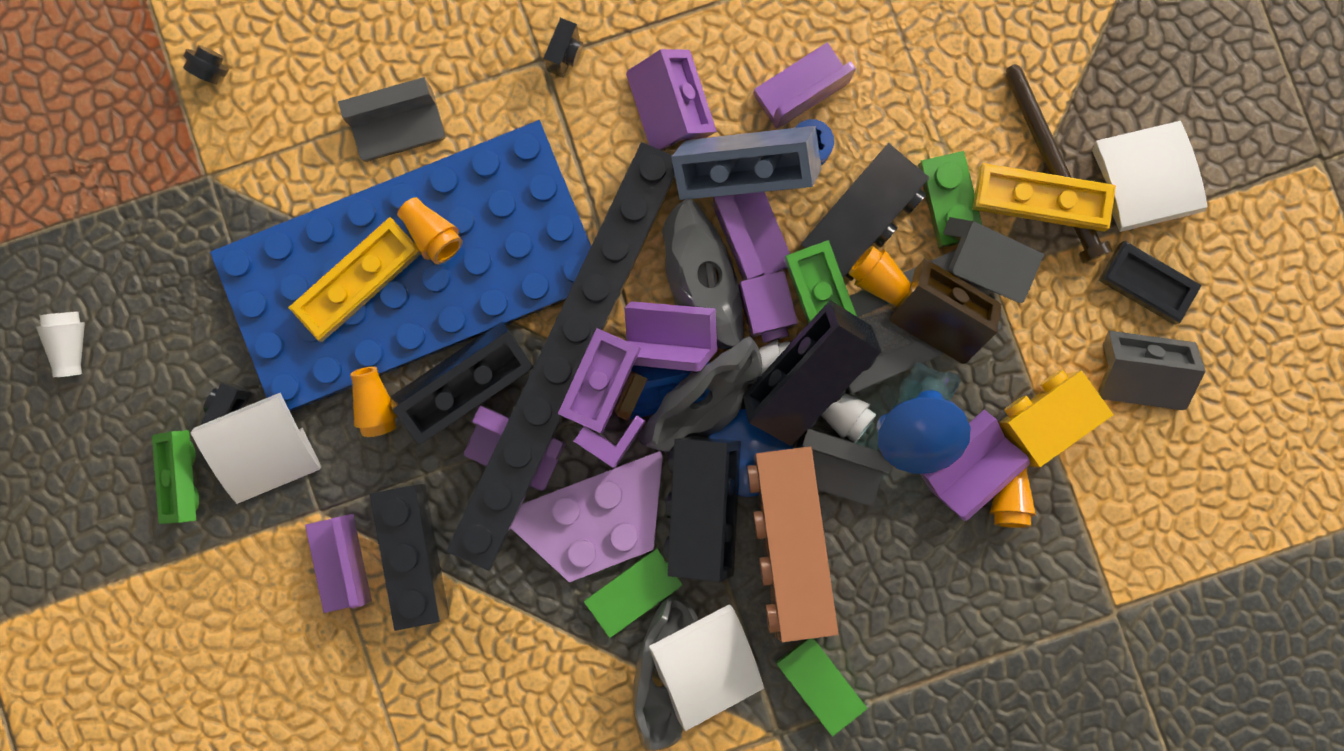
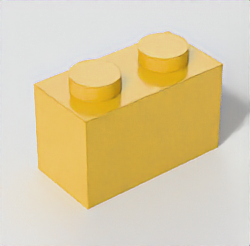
[998,370,1114,467]

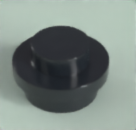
[183,45,229,84]

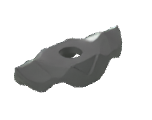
[662,199,744,349]
[638,336,762,453]
[633,595,698,751]

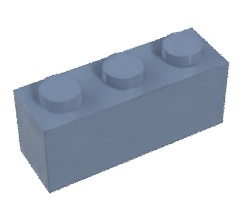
[671,126,822,200]

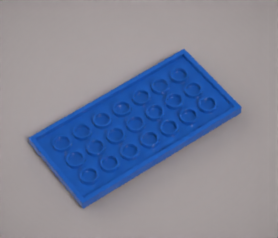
[210,120,591,412]

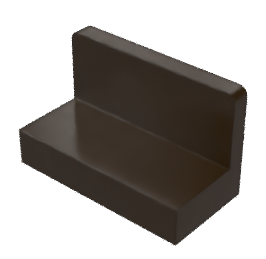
[889,258,1002,364]

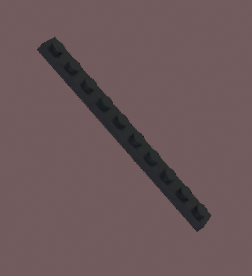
[446,142,675,571]

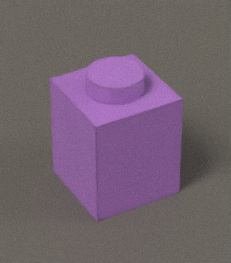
[739,271,798,343]

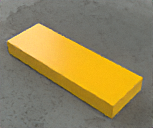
[972,163,1116,232]
[288,217,421,342]

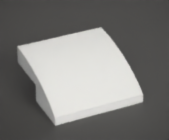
[1092,121,1208,232]
[191,393,322,504]
[649,604,764,731]

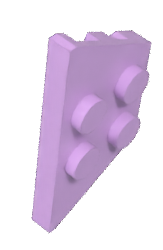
[511,451,663,582]

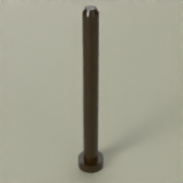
[1005,64,1113,264]

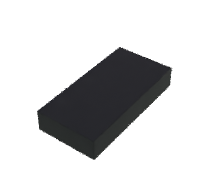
[1098,241,1202,325]

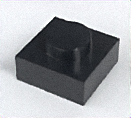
[543,17,583,78]
[201,382,252,424]

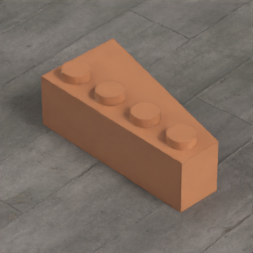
[747,446,839,642]

